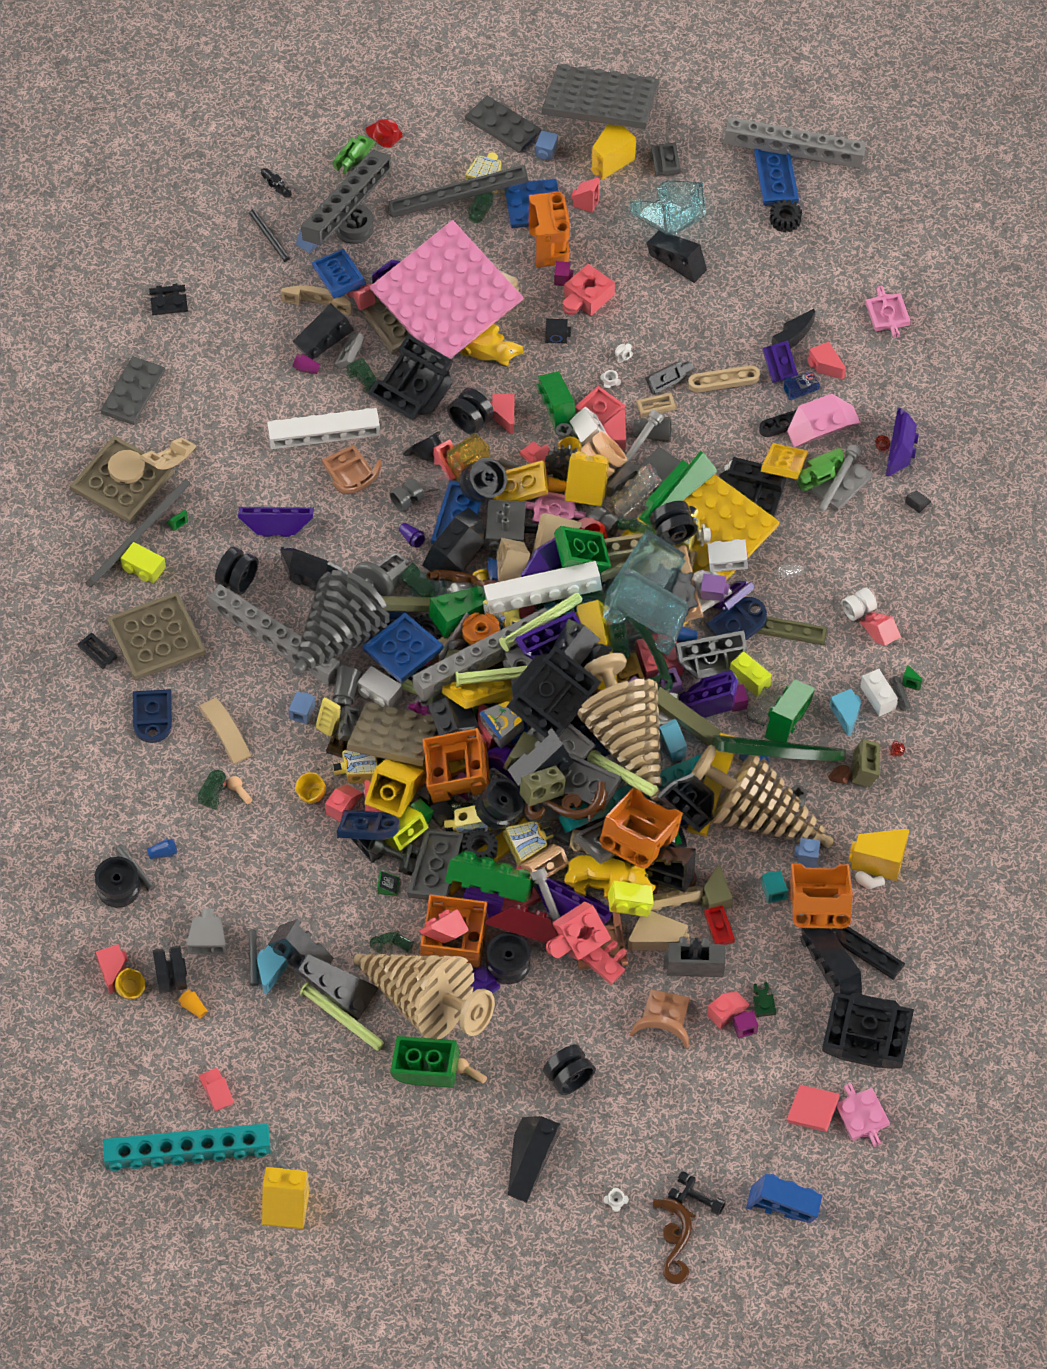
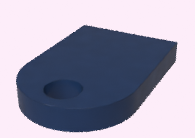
[706,597,767,640]
[133,689,172,743]
[337,810,400,840]

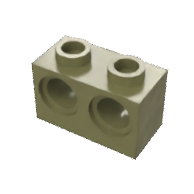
[852,739,880,787]
[520,766,566,806]

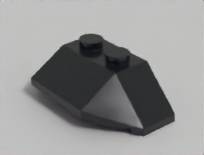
[422,508,486,572]
[280,547,349,591]
[428,692,480,762]
[657,773,714,832]

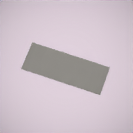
[439,612,469,661]

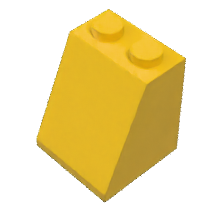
[591,124,636,180]
[565,452,609,506]
[364,759,424,818]
[848,829,909,881]
[262,1167,309,1229]

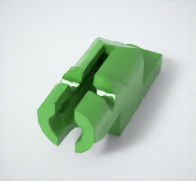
[332,134,375,174]
[796,448,845,492]

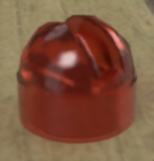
[875,435,890,451]
[890,740,905,757]

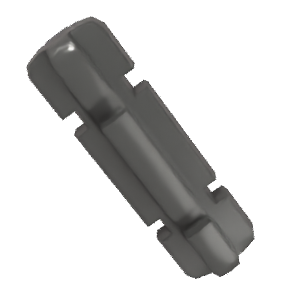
[889,676,911,711]

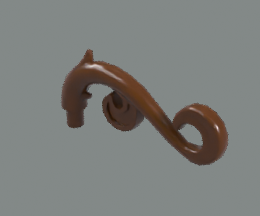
[426,570,500,587]
[523,782,607,821]
[653,1198,696,1284]

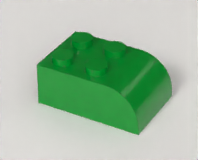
[554,526,611,574]
[390,1036,460,1088]

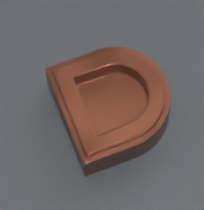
[828,765,852,784]

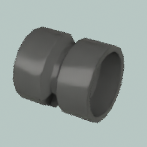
[389,478,424,512]
[589,506,622,538]

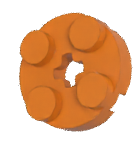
[462,612,500,645]

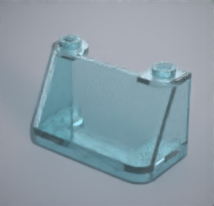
[630,180,706,235]
[605,530,686,619]
[603,570,688,655]

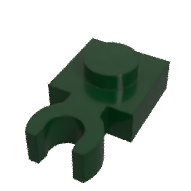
[753,982,777,1017]

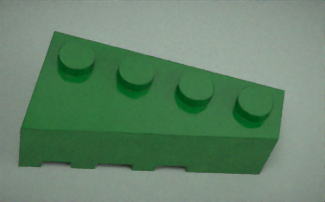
[429,586,486,639]
[445,851,535,902]

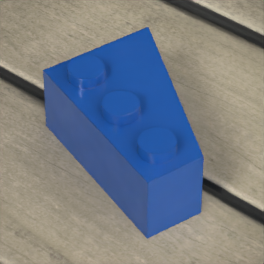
[746,1174,823,1223]

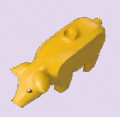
[459,324,524,367]
[564,855,656,900]

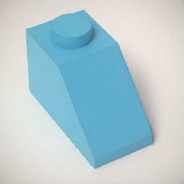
[830,689,861,736]
[659,719,687,763]
[257,945,289,994]

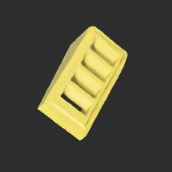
[316,697,340,736]

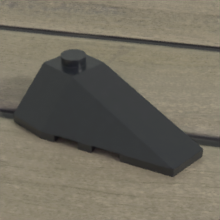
[508,1116,560,1203]

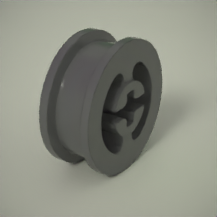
[335,204,374,244]

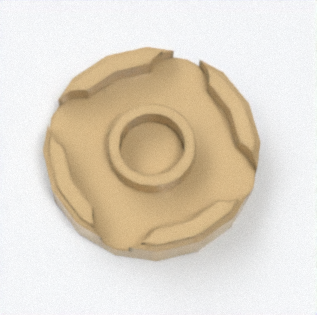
[108,450,145,484]

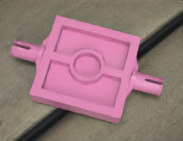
[865,286,910,338]
[526,492,586,524]
[836,1083,890,1147]

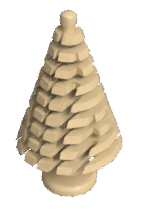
[577,653,662,802]
[691,745,834,848]
[353,953,495,1039]

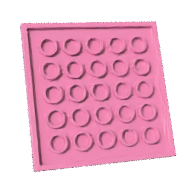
[370,220,523,359]

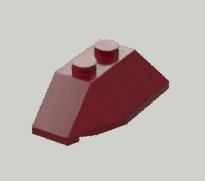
[485,904,558,944]

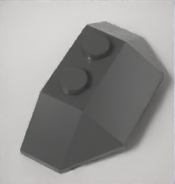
[675,630,747,679]

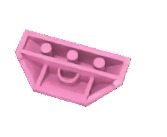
[787,394,860,448]

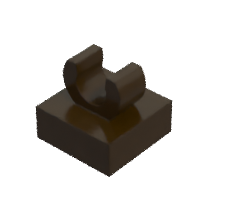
[326,734,348,758]

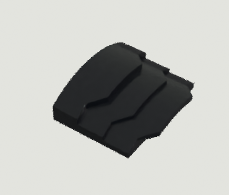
[368,334,453,421]
[719,457,787,518]
[506,645,602,738]
[822,992,914,1069]

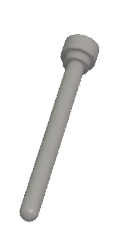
[607,410,664,484]
[819,445,861,512]
[530,867,574,960]

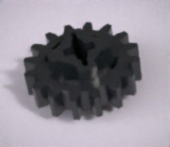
[545,444,578,481]

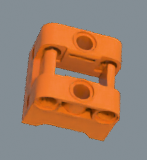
[529,192,570,268]
[423,728,491,803]
[600,787,683,869]
[790,863,853,929]
[420,894,488,968]

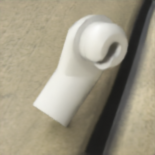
[855,871,885,889]

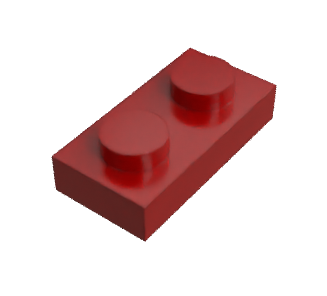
[704,905,735,945]

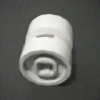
[841,587,877,621]

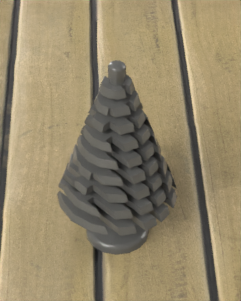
[292,562,393,676]

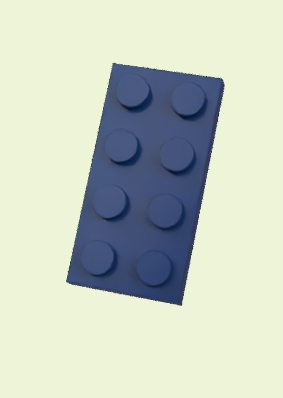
[754,148,799,206]
[311,248,366,299]
[431,480,482,544]

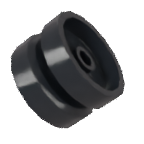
[447,388,495,435]
[459,458,507,503]
[650,501,698,546]
[215,546,259,595]
[475,779,525,830]
[94,856,140,908]
[486,932,531,985]
[152,945,187,994]
[543,1044,596,1095]

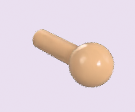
[227,776,252,804]
[457,1058,487,1084]

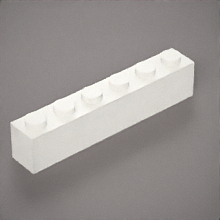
[267,408,380,449]
[484,561,602,614]

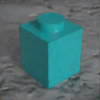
[761,870,788,904]

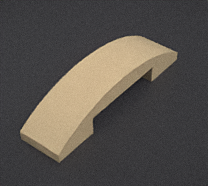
[281,286,352,315]
[140,437,196,470]
[199,698,251,764]

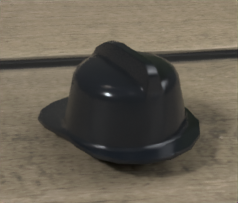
[403,431,442,461]

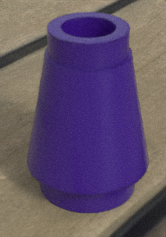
[399,523,425,548]

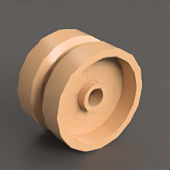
[580,431,627,479]

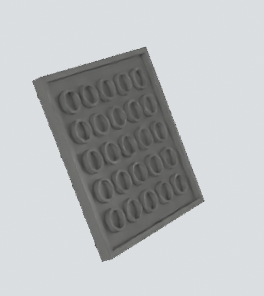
[541,64,659,129]

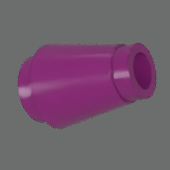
[292,353,321,374]

